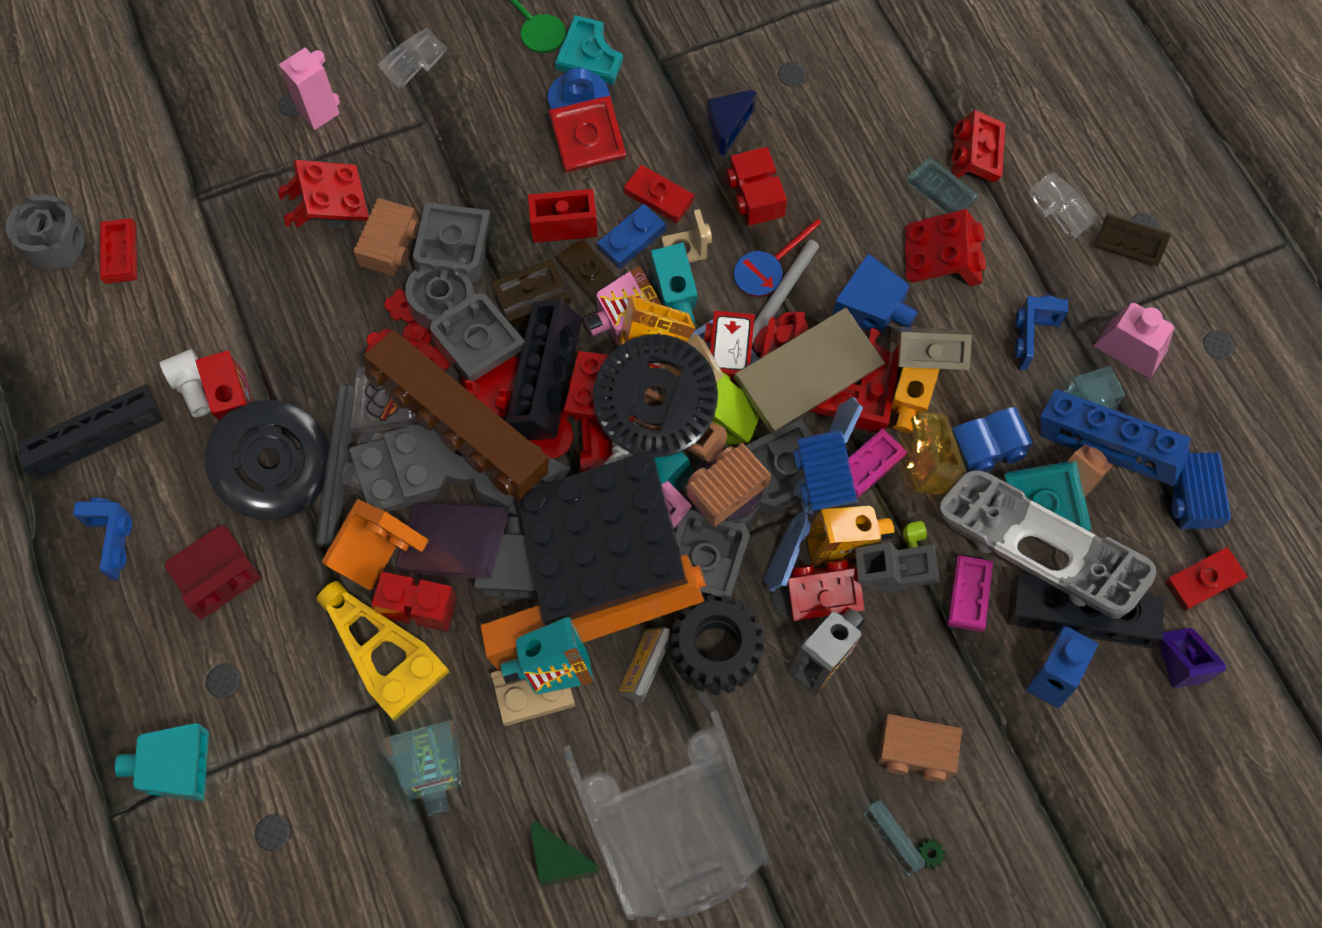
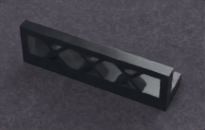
[17,384,164,480]

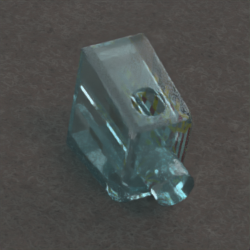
[383,720,462,816]

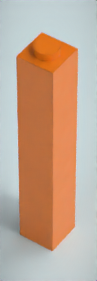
[480,554,706,671]

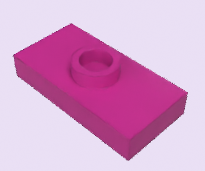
[849,428,907,499]
[947,555,993,633]

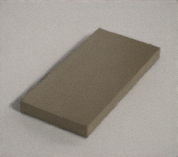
[733,308,885,434]

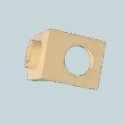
[662,209,712,262]

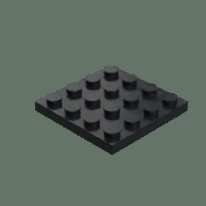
[518,450,688,626]

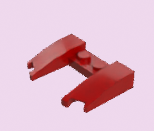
[760,312,898,433]

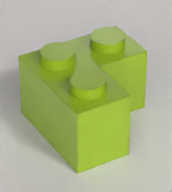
[664,372,760,445]

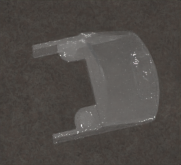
[563,691,770,921]

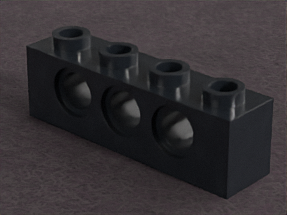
[506,299,582,440]
[1007,571,1164,649]

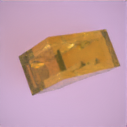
[906,411,966,495]

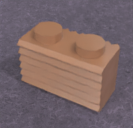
[354,198,421,276]
[687,443,771,527]
[877,714,962,782]

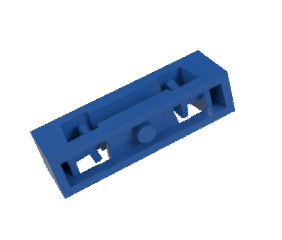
[1041,389,1191,487]

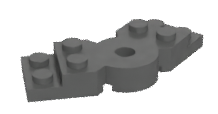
[405,202,525,381]
[675,419,812,601]
[349,424,570,517]

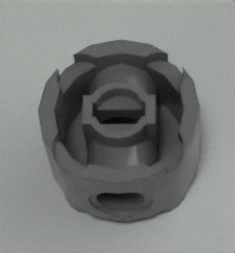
[5,194,86,271]

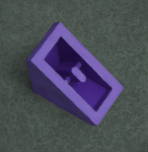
[1159,628,1226,689]

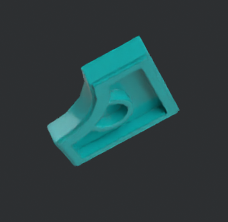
[555,15,623,85]
[1004,461,1092,531]

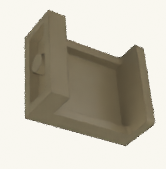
[889,326,972,370]

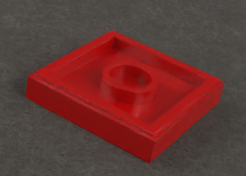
[549,96,626,173]

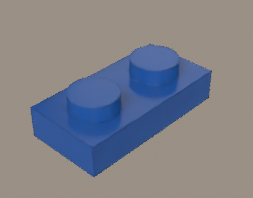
[597,204,666,270]

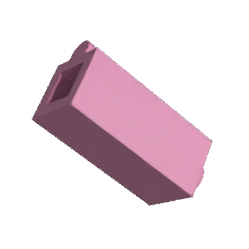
[279,47,340,130]

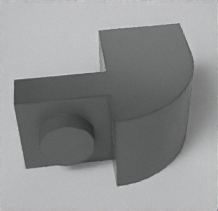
[855,542,940,593]

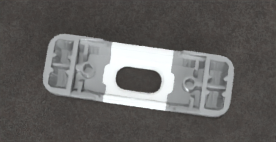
[940,470,1156,619]

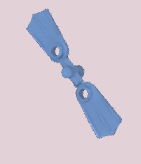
[763,397,863,592]

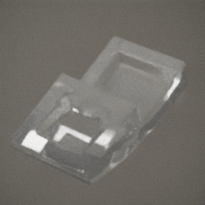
[377,28,448,89]
[1028,172,1099,240]

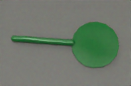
[509,0,566,53]

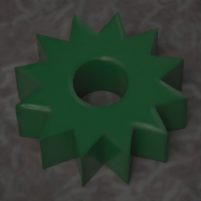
[915,838,946,870]

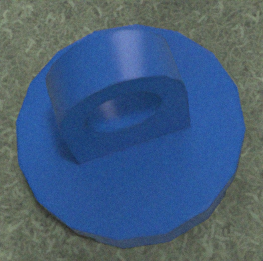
[548,68,610,110]

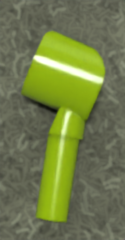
[903,521,927,548]

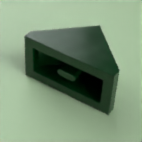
[530,821,600,887]

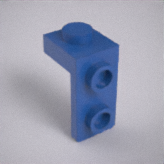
[1014,295,1068,370]
[73,498,132,580]

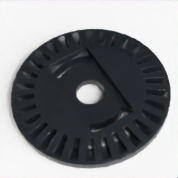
[593,334,718,458]
[205,400,329,520]

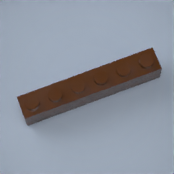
[363,330,549,501]

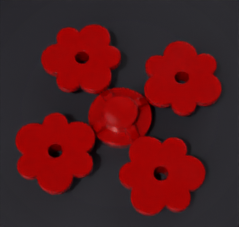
[366,289,450,371]

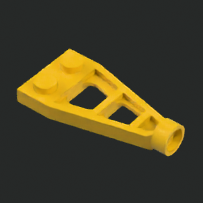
[316,581,449,721]

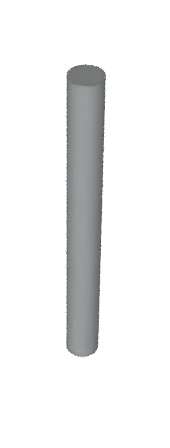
[752,240,819,347]

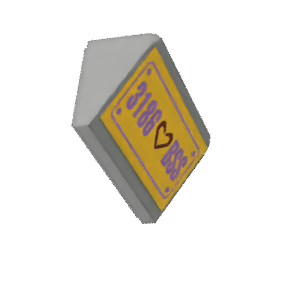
[618,627,671,704]

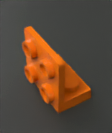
[322,499,429,590]

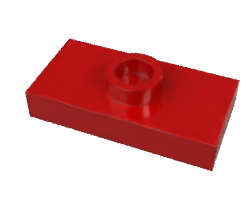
[623,165,695,223]
[100,218,137,284]
[1165,547,1248,611]

